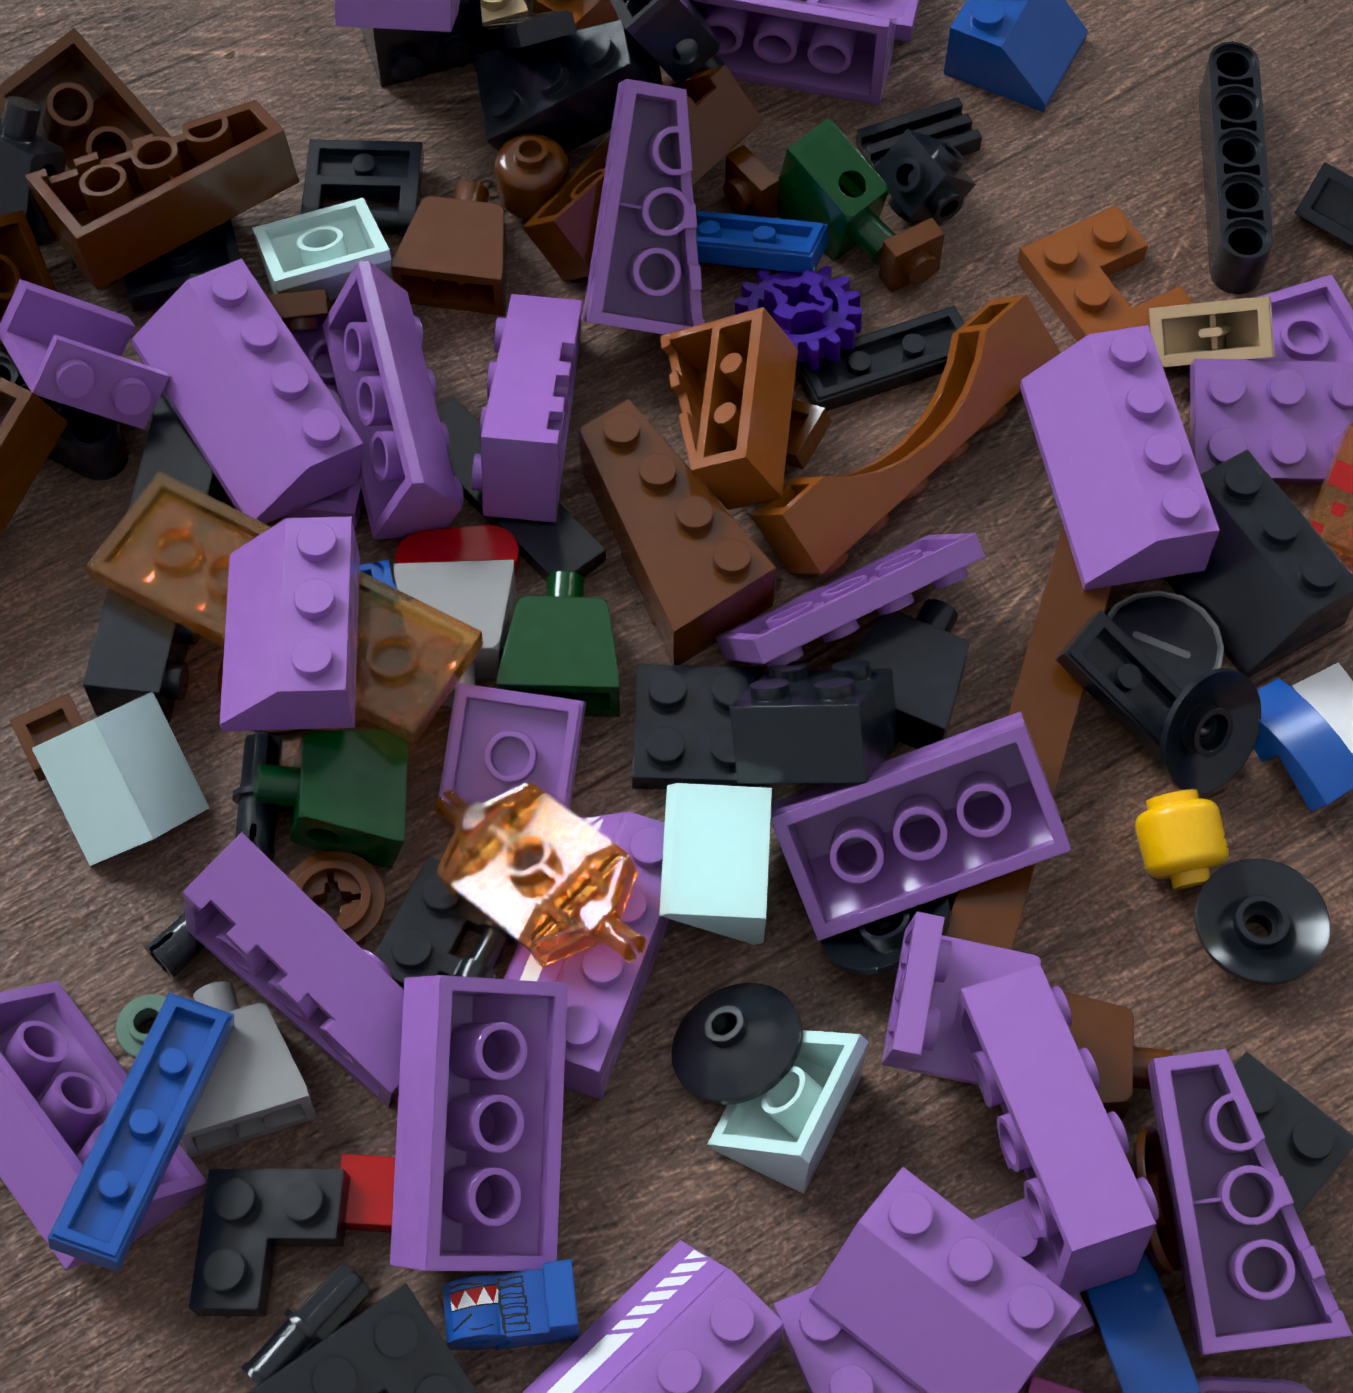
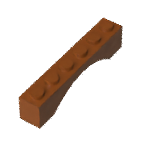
[750,294,1061,576]

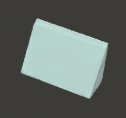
[252,198,392,300]
[32,691,209,866]
[659,783,772,945]
[707,1030,869,1194]

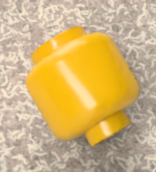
[1135,789,1229,890]

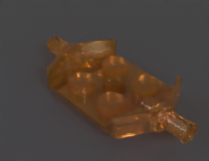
[435,783,646,967]

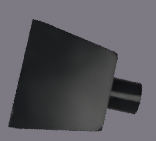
[610,0,725,84]
[0,96,66,245]
[847,599,970,749]

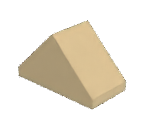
[1149,296,1275,367]

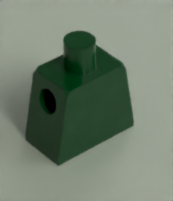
[777,118,896,262]
[496,571,620,717]
[254,728,409,868]

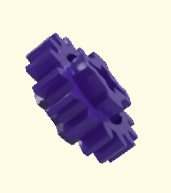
[735,265,862,370]

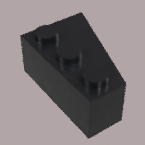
[474,20,663,154]

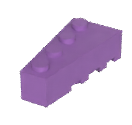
[582,79,705,335]
[1147,1049,1353,1355]

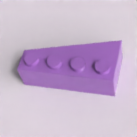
[472,294,582,523]
[182,832,404,1108]
[955,965,1159,1295]

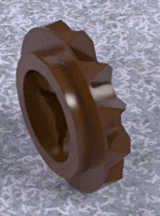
[287,851,387,945]

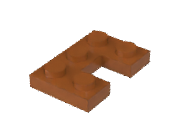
[1017,205,1193,342]

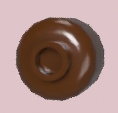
[494,133,570,219]

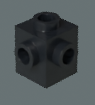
[874,129,976,226]

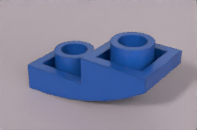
[1254,678,1353,812]
[1084,1252,1201,1393]

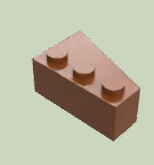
[659,307,798,510]

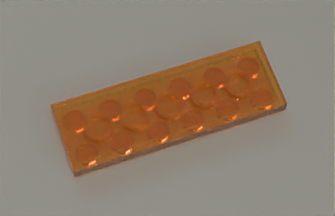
[86,472,483,744]

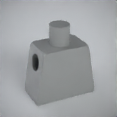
[394,560,517,707]
[181,981,318,1158]

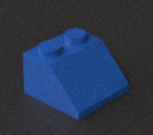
[944,0,1088,112]

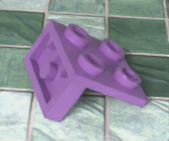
[881,912,1041,1085]

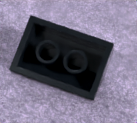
[1163,450,1353,677]

